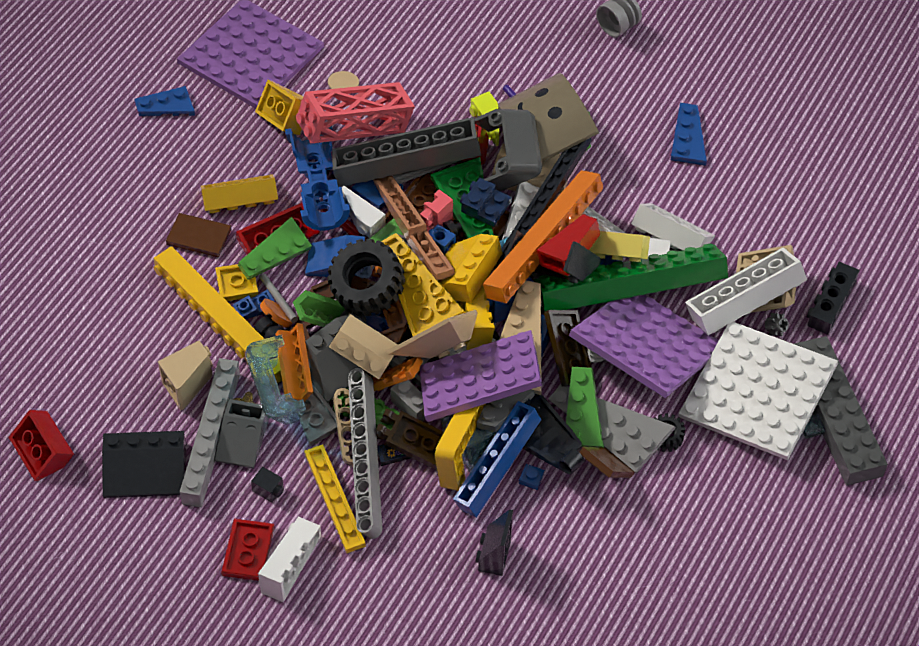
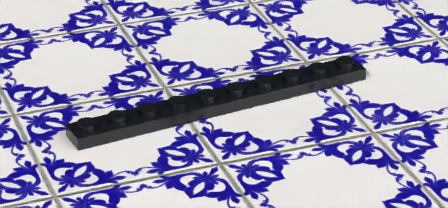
[494,138,592,269]

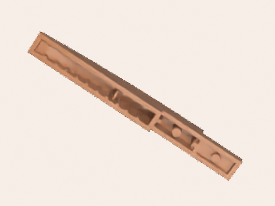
[373,175,454,280]

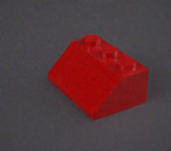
[9,410,74,481]

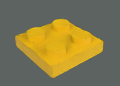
[215,264,258,301]

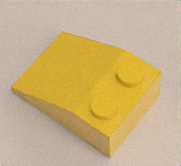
[255,79,303,135]

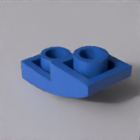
[233,289,275,319]

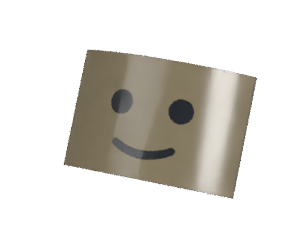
[498,73,599,162]

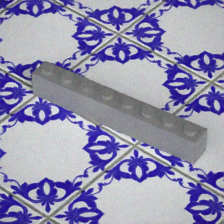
[180,358,240,508]

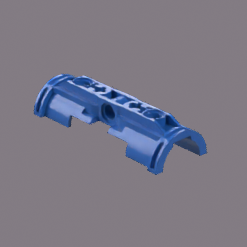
[285,126,350,231]

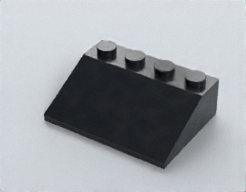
[102,431,187,498]

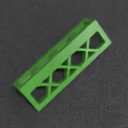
[293,290,345,327]

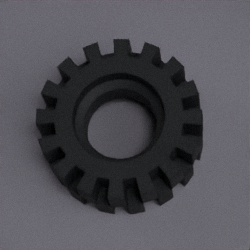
[654,413,685,452]

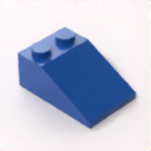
[305,235,365,277]

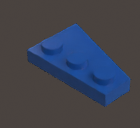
[134,86,195,116]

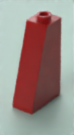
[537,214,600,276]

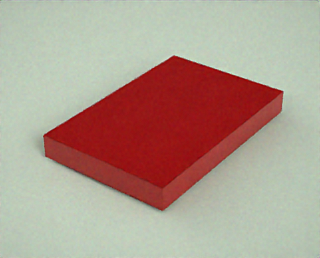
[221,518,275,581]

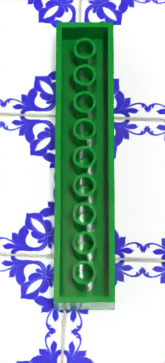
[533,244,728,312]

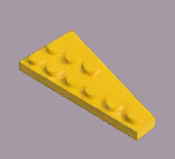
[381,233,466,337]

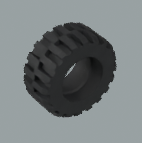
[327,239,405,316]

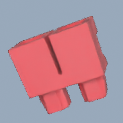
[420,190,453,231]

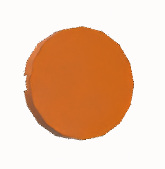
[260,298,293,328]

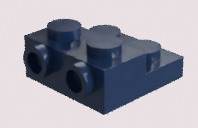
[460,178,512,227]

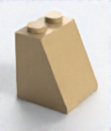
[158,340,213,411]

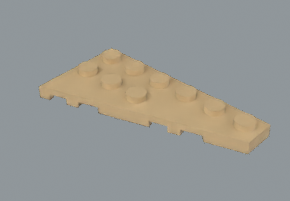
[499,280,541,395]

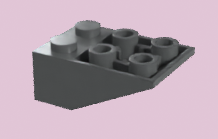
[215,399,269,469]

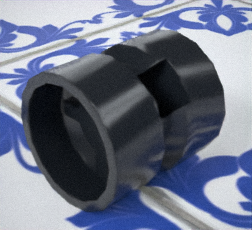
[254,315,285,350]

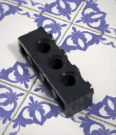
[806,261,860,335]

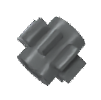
[765,313,789,336]

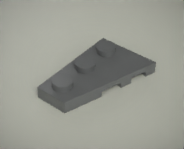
[477,389,535,432]

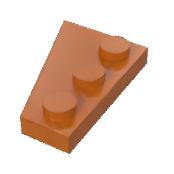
[372,357,423,391]

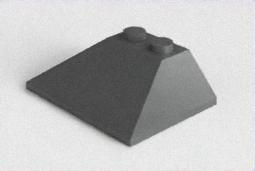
[305,314,368,403]

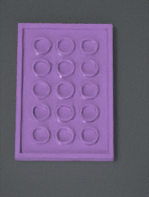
[420,330,542,422]

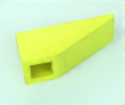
[469,91,499,146]

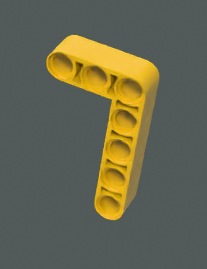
[435,404,485,491]

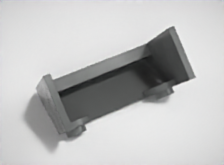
[474,109,542,192]

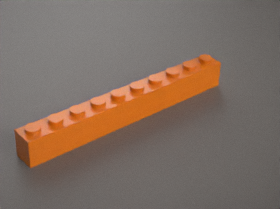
[483,170,603,303]

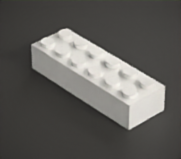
[685,248,807,335]

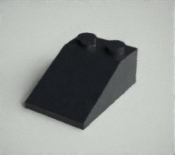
[475,509,513,576]

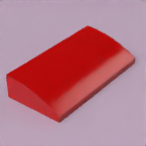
[236,202,320,255]

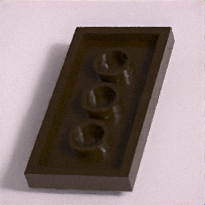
[544,310,595,387]

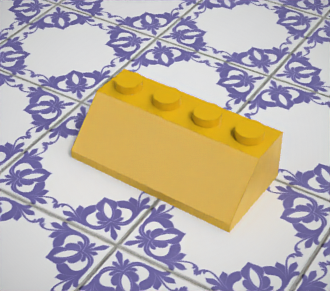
[200,174,278,213]

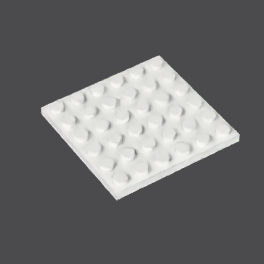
[679,322,838,460]

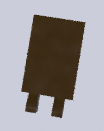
[375,409,444,470]

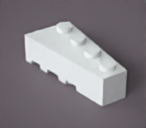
[258,517,321,603]

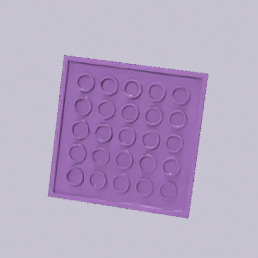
[177,0,324,108]
[569,294,719,398]

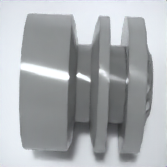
[596,0,642,37]

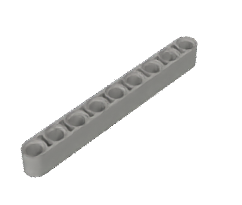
[348,368,382,539]

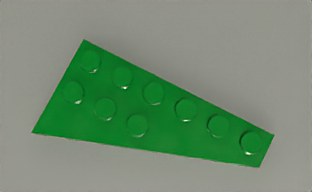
[431,157,493,239]

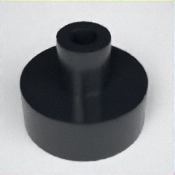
[443,220,462,237]

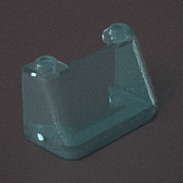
[245,335,306,424]

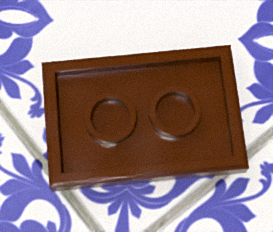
[166,213,232,258]
[579,447,635,478]

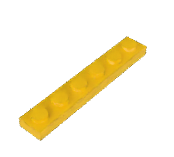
[304,444,366,554]

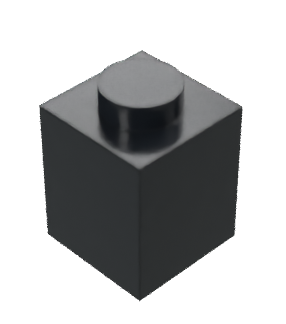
[251,467,284,503]

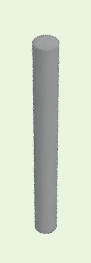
[259,273,298,323]

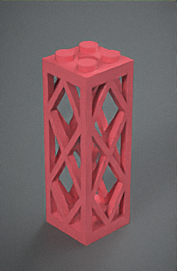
[296,82,415,143]

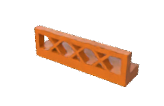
[275,323,313,403]

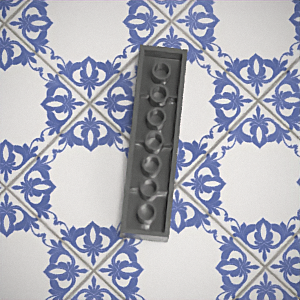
[332,117,481,187]
[794,336,888,486]

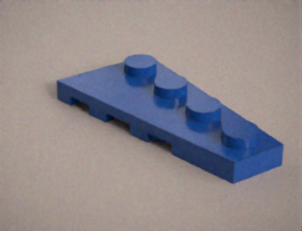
[670,102,707,166]

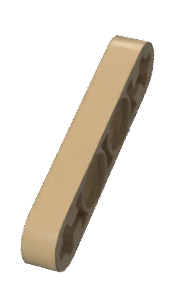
[333,388,353,465]

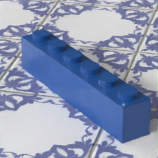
[453,401,541,518]

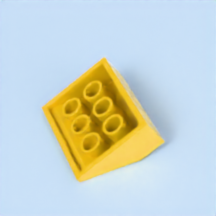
[438,234,503,303]

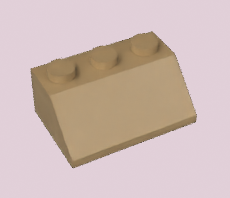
[329,314,398,379]

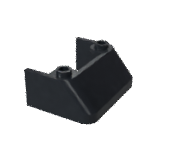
[504,230,601,284]

